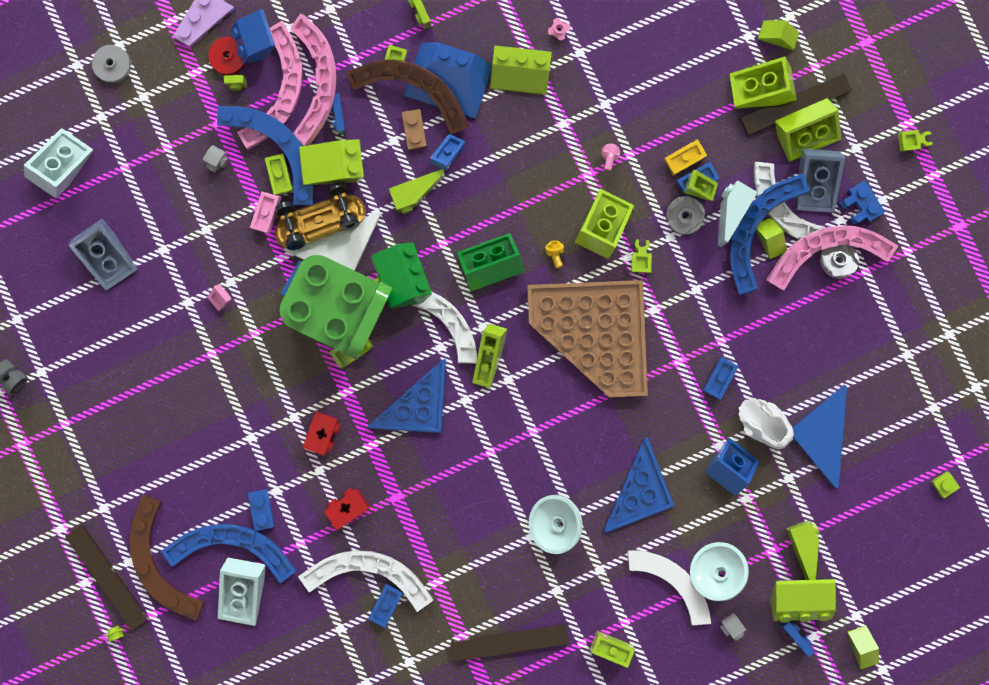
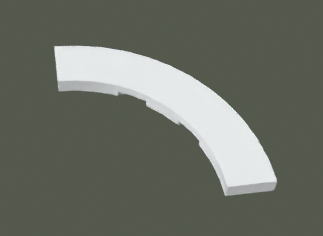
[754,162,825,240]
[411,292,477,364]
[628,550,711,625]

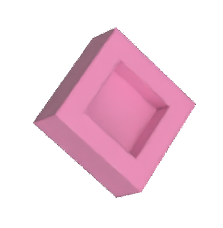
[207,284,231,311]

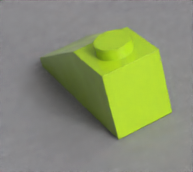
[389,169,445,214]
[472,324,507,388]
[786,521,819,580]

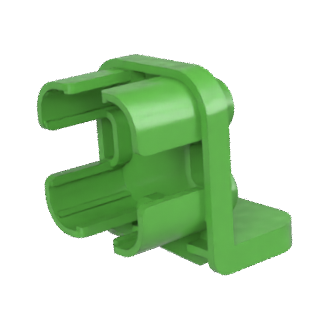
[280,255,392,360]

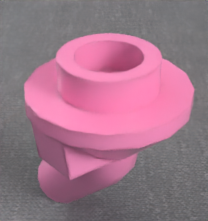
[601,144,620,171]

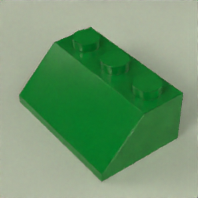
[457,233,525,291]
[371,242,432,309]

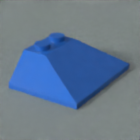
[404,42,492,119]

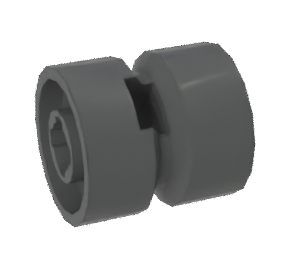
[0,359,28,396]

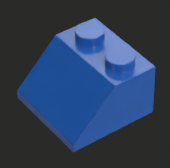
[231,9,275,64]
[705,438,760,496]

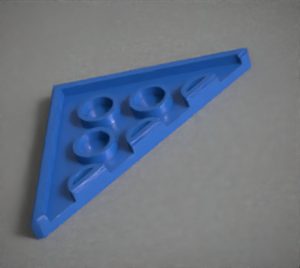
[368,359,446,433]
[792,385,847,489]
[604,437,674,533]

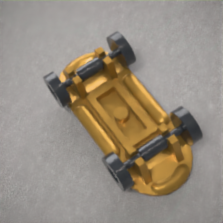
[275,182,366,251]

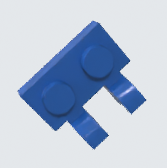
[839,180,885,225]

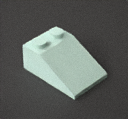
[24,128,93,198]
[718,180,758,247]
[218,558,265,626]

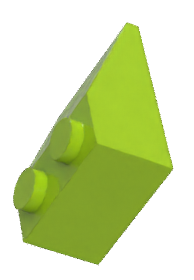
[730,57,797,108]
[299,139,364,185]
[575,189,634,259]

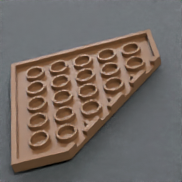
[527,280,648,397]

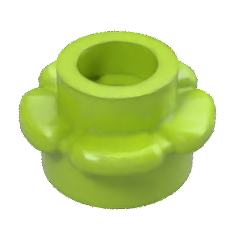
[105,626,124,642]

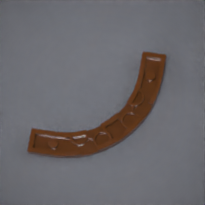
[346,59,469,134]
[130,494,205,620]

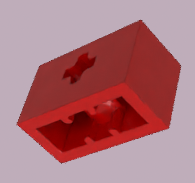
[302,411,341,456]
[324,488,371,530]

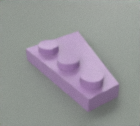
[173,0,235,48]

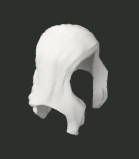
[739,398,794,449]

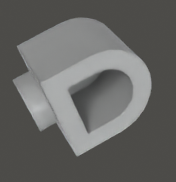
[202,145,228,173]
[720,612,746,641]

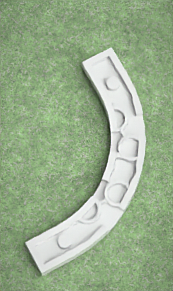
[298,551,433,612]

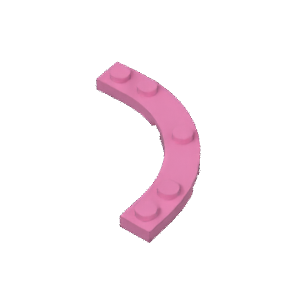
[290,13,336,146]
[237,21,303,150]
[766,225,898,290]

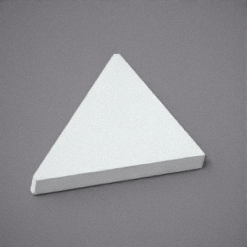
[283,213,381,271]

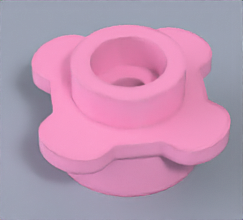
[548,18,570,41]

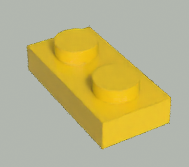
[664,139,707,176]

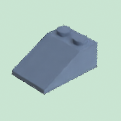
[796,148,845,213]
[69,218,137,290]

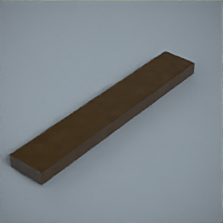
[740,73,852,136]
[65,525,149,631]
[451,624,569,662]

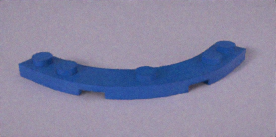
[217,106,314,205]
[730,173,810,296]
[161,524,297,583]

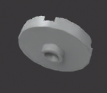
[92,45,131,83]
[666,196,705,234]
[820,245,859,279]

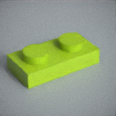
[408,0,432,29]
[265,154,293,196]

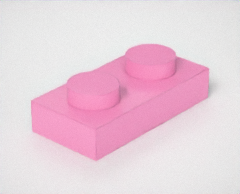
[250,192,281,234]

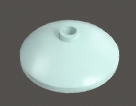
[529,495,582,554]
[690,542,749,601]

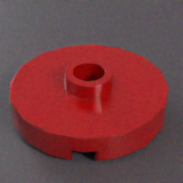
[208,37,246,76]

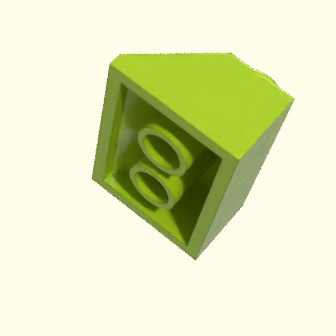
[490,45,552,95]
[775,98,841,162]
[770,579,836,622]

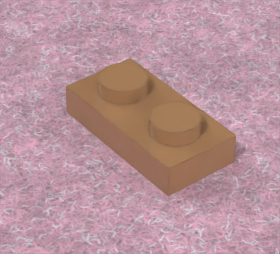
[402,109,427,151]

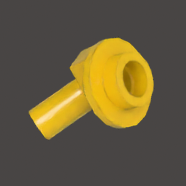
[545,241,564,269]

